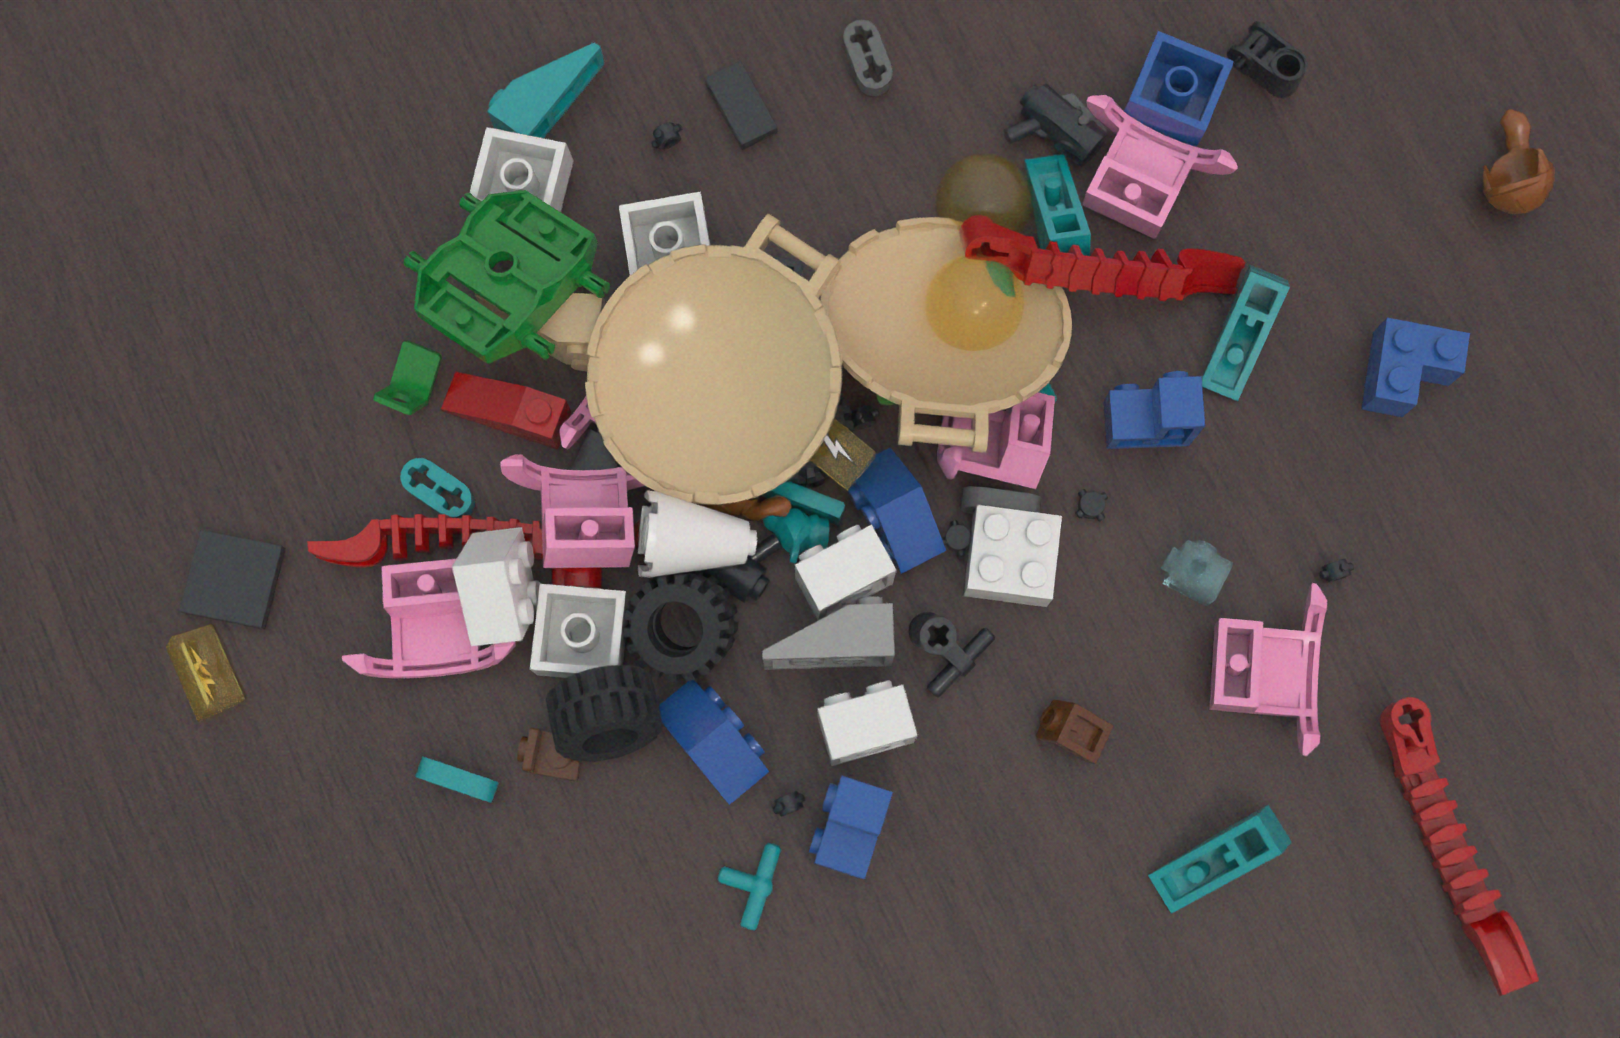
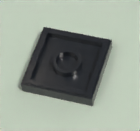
[179,530,286,630]

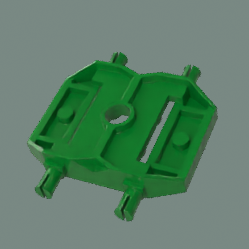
[404,190,610,364]

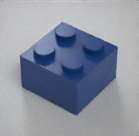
[1124,31,1234,147]

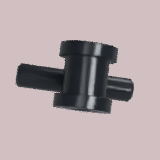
[909,612,995,697]

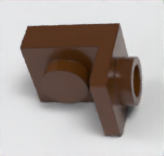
[1036,699,1113,764]
[517,728,582,782]

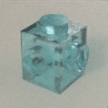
[1161,540,1234,607]

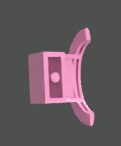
[1082,95,1238,240]
[937,392,1055,489]
[500,455,645,568]
[342,559,516,678]
[1209,583,1327,756]

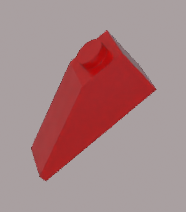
[441,371,572,450]

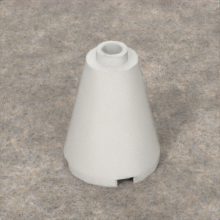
[638,491,757,578]

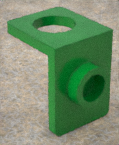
[373,340,442,415]

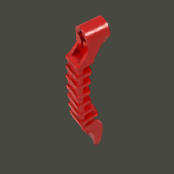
[959,215,1246,301]
[307,514,602,589]
[1380,697,1539,996]

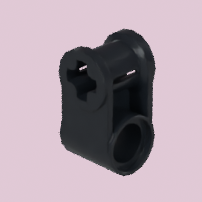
[1227,21,1307,98]

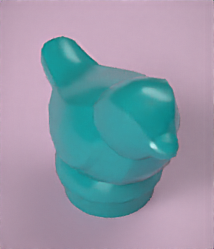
[763,508,829,563]

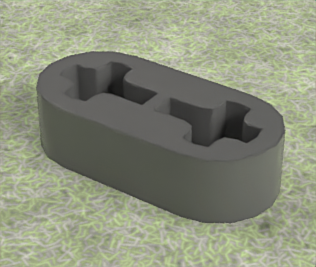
[843,20,893,97]
[960,486,1041,514]

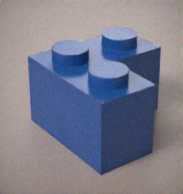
[1362,318,1470,417]
[1104,371,1205,449]
[846,447,946,574]
[659,680,769,805]
[809,776,893,880]

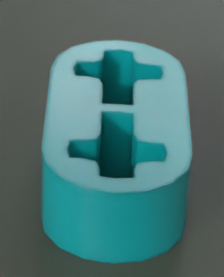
[400,458,475,518]
[415,756,499,803]

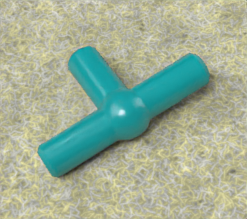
[718,843,781,931]

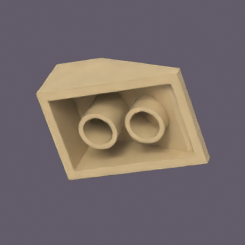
[475,293,605,371]

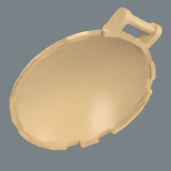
[585,214,842,504]
[820,217,1072,453]

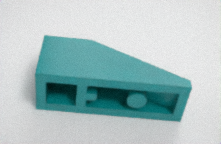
[487,43,605,138]
[1025,154,1091,256]
[1202,265,1290,401]
[1148,804,1292,914]

